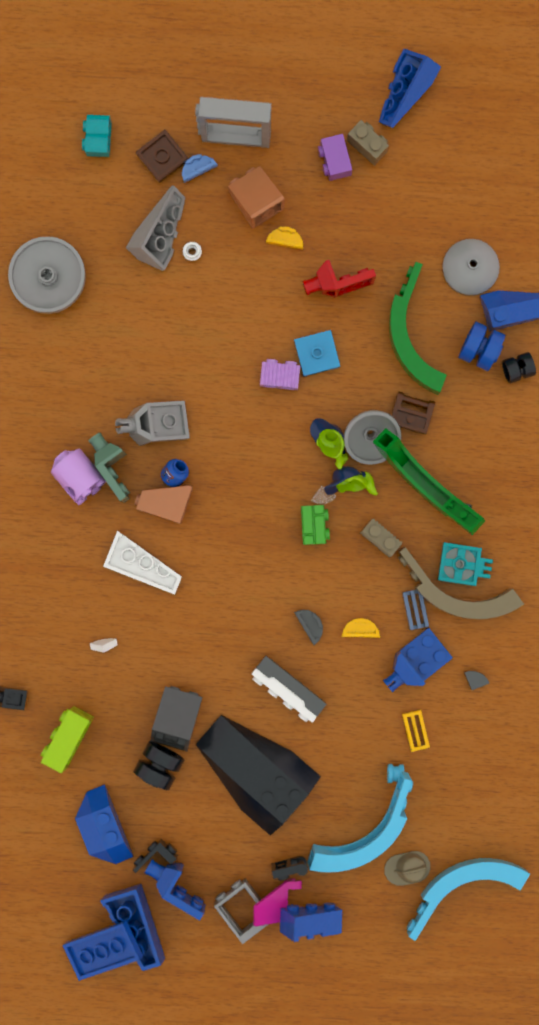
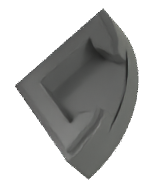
[464,671,489,690]

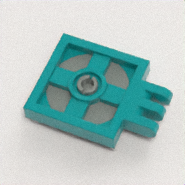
[437,542,493,586]

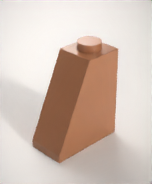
[134,486,193,524]

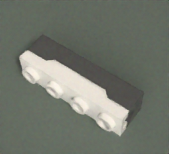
[252,655,327,723]

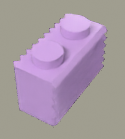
[260,359,300,391]

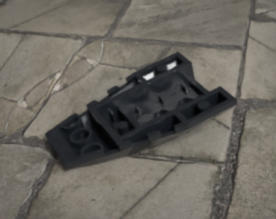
[196,715,321,836]

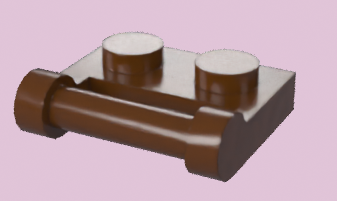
[392,391,435,435]

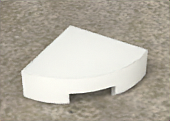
[90,638,118,653]

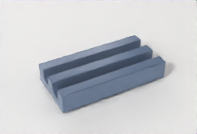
[402,590,429,630]

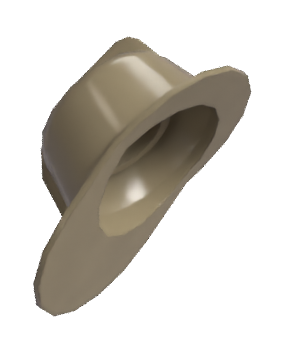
[384,851,430,886]

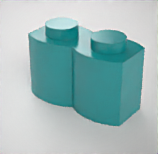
[82,115,112,157]

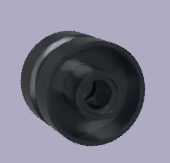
[133,741,185,790]

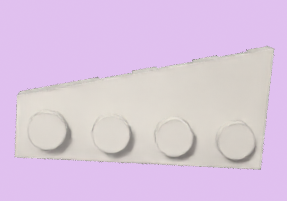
[103,531,182,595]

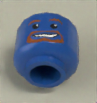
[161,459,189,487]

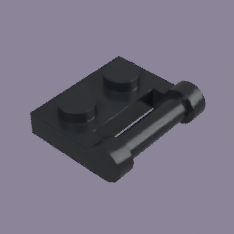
[271,856,308,880]

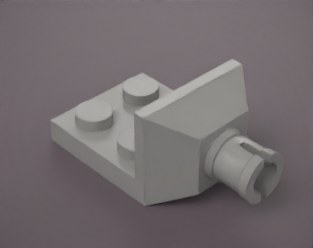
[115,401,190,446]

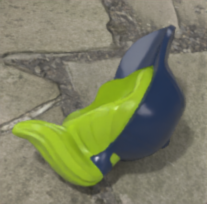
[310,418,348,469]
[324,466,378,495]

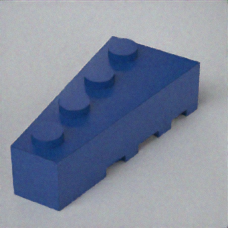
[100,884,165,971]

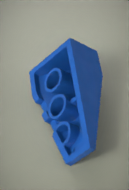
[379,49,441,128]
[480,290,539,332]

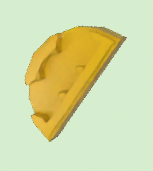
[266,227,303,250]
[341,618,380,638]

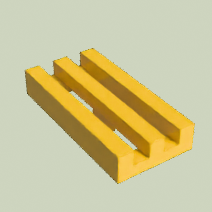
[402,709,430,752]

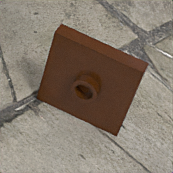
[135,129,189,183]

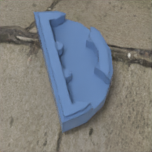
[182,154,218,183]

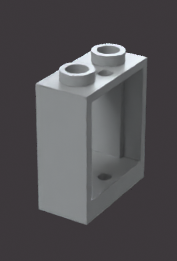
[214,878,268,944]

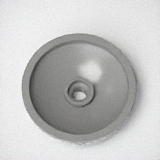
[442,239,500,296]
[344,410,401,465]

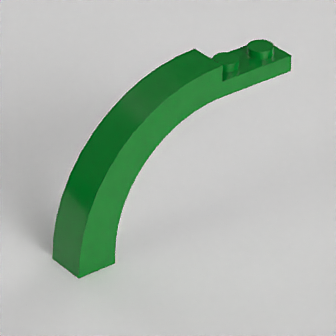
[389,262,447,395]
[373,428,485,535]

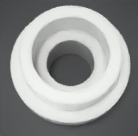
[183,242,202,261]

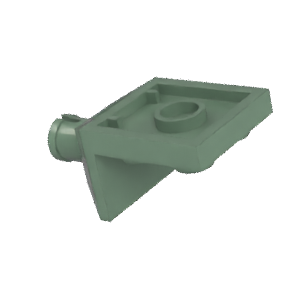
[88,432,130,503]

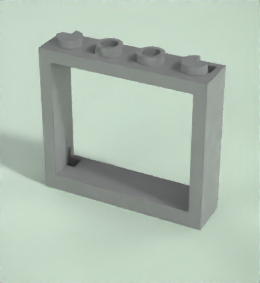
[195,97,271,148]

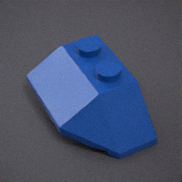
[75,784,134,864]

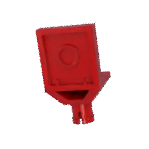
[302,260,376,298]

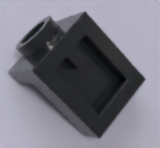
[0,686,27,710]

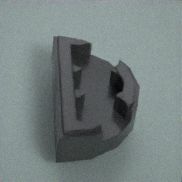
[294,610,323,645]

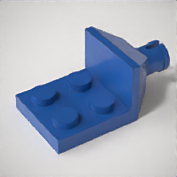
[383,628,453,693]
[144,859,206,921]

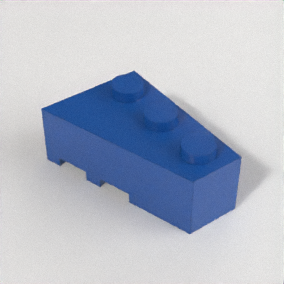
[280,903,342,942]

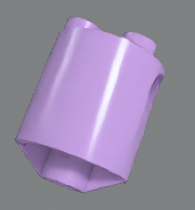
[51,449,106,505]

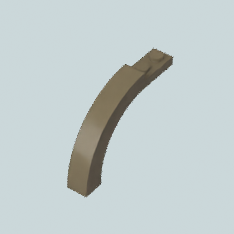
[398,547,524,619]

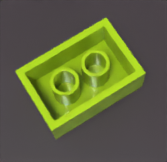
[40,706,94,774]

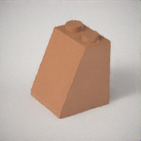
[228,166,285,229]

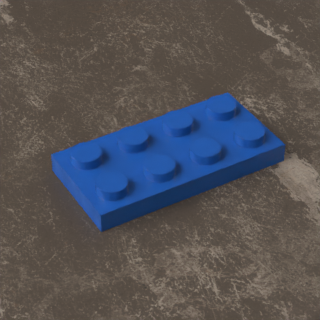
[62,920,143,981]

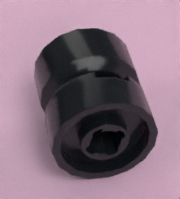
[502,352,536,384]

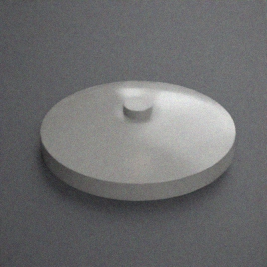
[8,236,86,314]

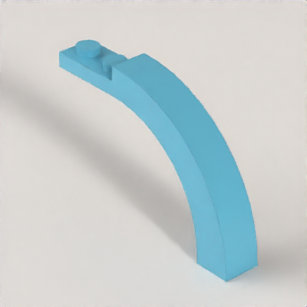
[308,771,413,872]
[406,858,530,941]

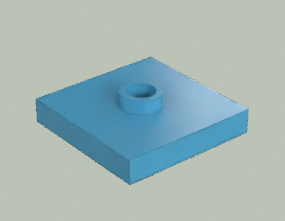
[294,330,340,377]

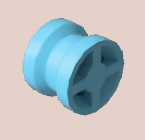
[387,764,404,783]

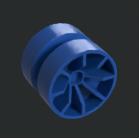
[458,321,506,371]

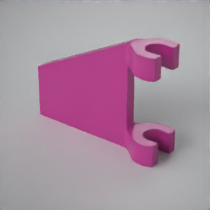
[254,878,302,926]

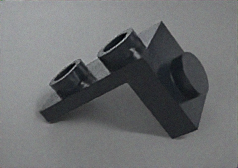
[133,839,178,873]

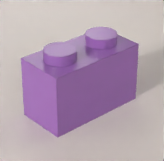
[318,134,352,181]

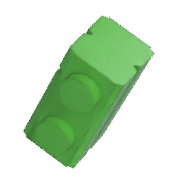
[301,505,330,545]

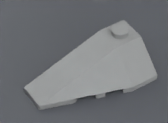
[126,186,185,271]

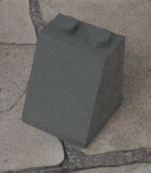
[150,686,202,751]

